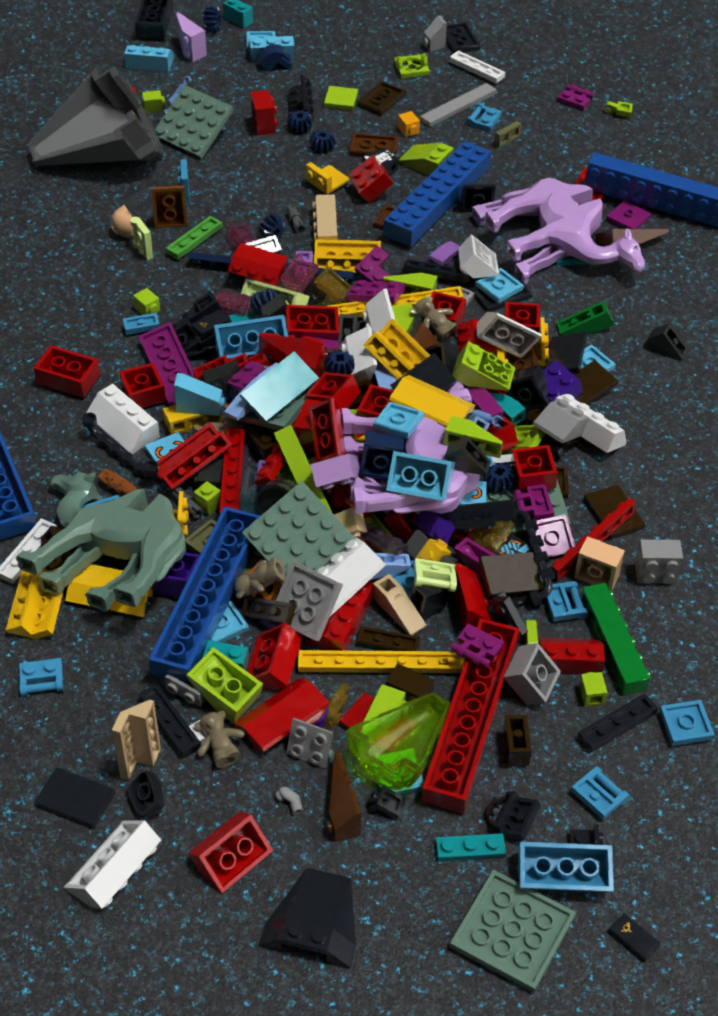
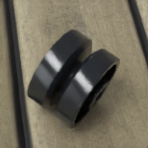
[254,478,296,516]

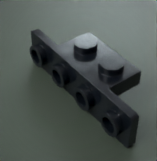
[288,74,315,119]
[437,500,516,532]

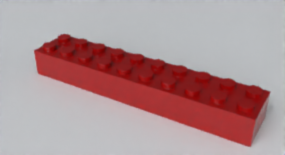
[421,618,520,814]

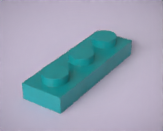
[436,834,506,862]

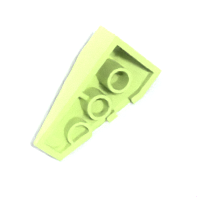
[241,278,310,305]

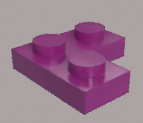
[355,245,391,282]
[227,361,265,392]

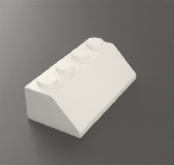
[86,384,160,454]
[555,394,627,453]
[317,537,386,616]
[64,821,161,909]

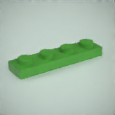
[166,216,222,260]

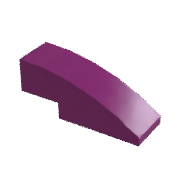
[464,386,504,425]
[454,537,495,581]

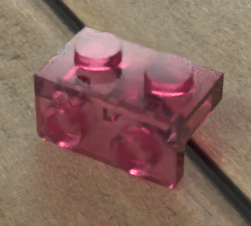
[227,220,258,246]
[280,254,319,293]
[215,289,252,316]

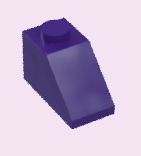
[414,510,456,544]

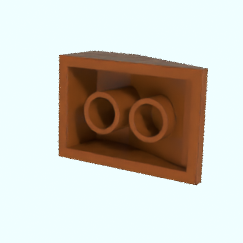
[151,186,188,228]

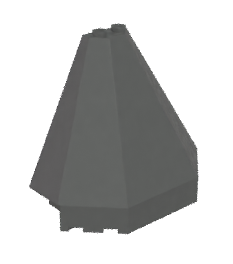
[28,67,164,168]

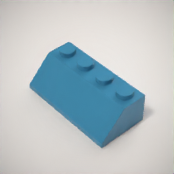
[214,315,288,360]
[518,842,614,892]

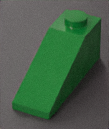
[557,301,615,335]

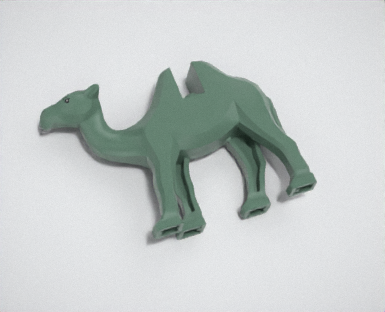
[16,471,186,612]

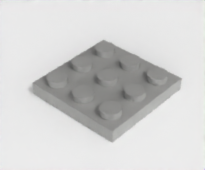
[276,561,343,641]

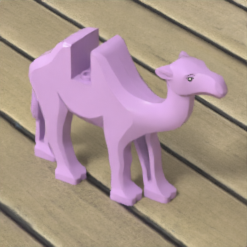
[472,178,645,285]
[341,381,480,514]

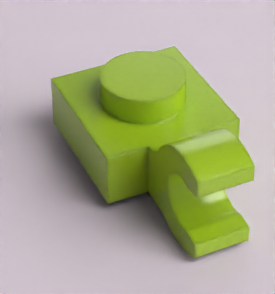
[605,101,633,117]

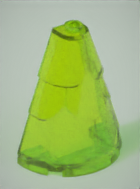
[346,692,450,790]

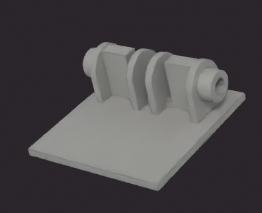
[286,718,333,769]

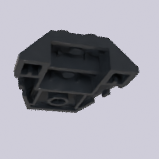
[172,291,231,358]
[259,868,356,969]

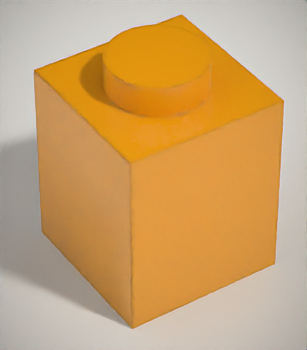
[398,111,420,137]

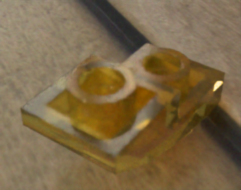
[324,682,350,729]

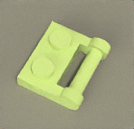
[130,217,153,260]
[414,558,457,592]

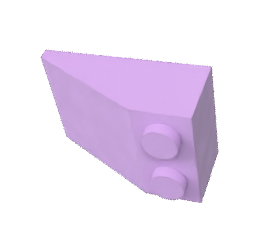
[176,12,207,62]
[310,454,361,490]

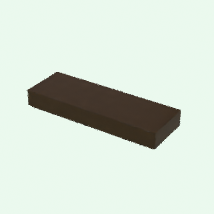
[241,596,296,625]
[356,626,420,651]

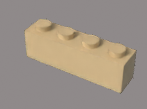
[313,195,337,243]

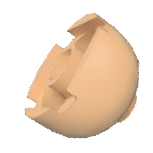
[111,205,134,238]

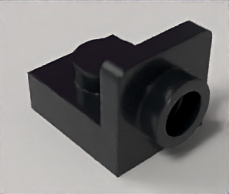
[367,785,406,819]
[569,824,603,845]

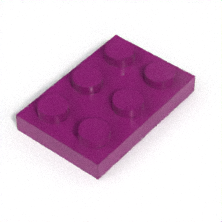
[346,280,405,303]

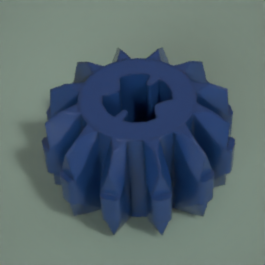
[203,6,221,31]
[287,110,313,134]
[310,129,336,154]
[258,213,286,239]
[250,289,277,315]
[324,349,355,375]
[483,462,515,493]

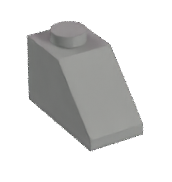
[423,16,447,52]

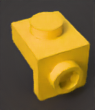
[416,539,452,562]

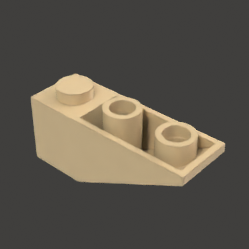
[373,574,426,635]

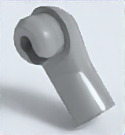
[276,787,303,815]

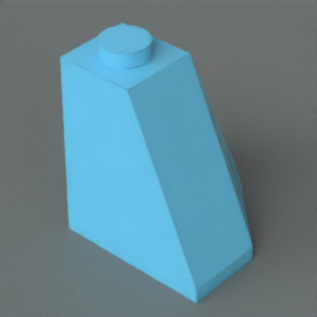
[174,373,226,416]

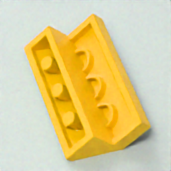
[314,239,381,273]
[363,319,430,380]
[389,375,475,426]
[65,564,153,617]
[5,567,64,639]

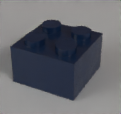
[359,431,404,480]

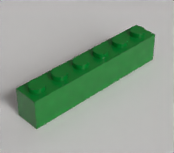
[581,583,651,696]

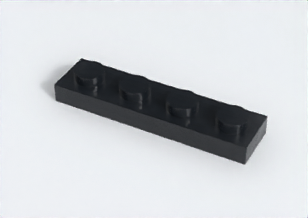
[403,259,471,283]
[139,683,201,757]
[577,693,658,752]

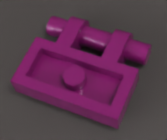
[557,84,595,111]
[513,484,554,523]
[450,624,504,668]

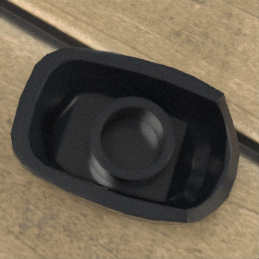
[127,770,164,817]

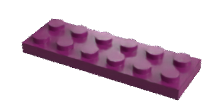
[139,322,196,406]

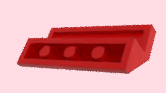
[156,423,233,490]
[233,678,330,751]

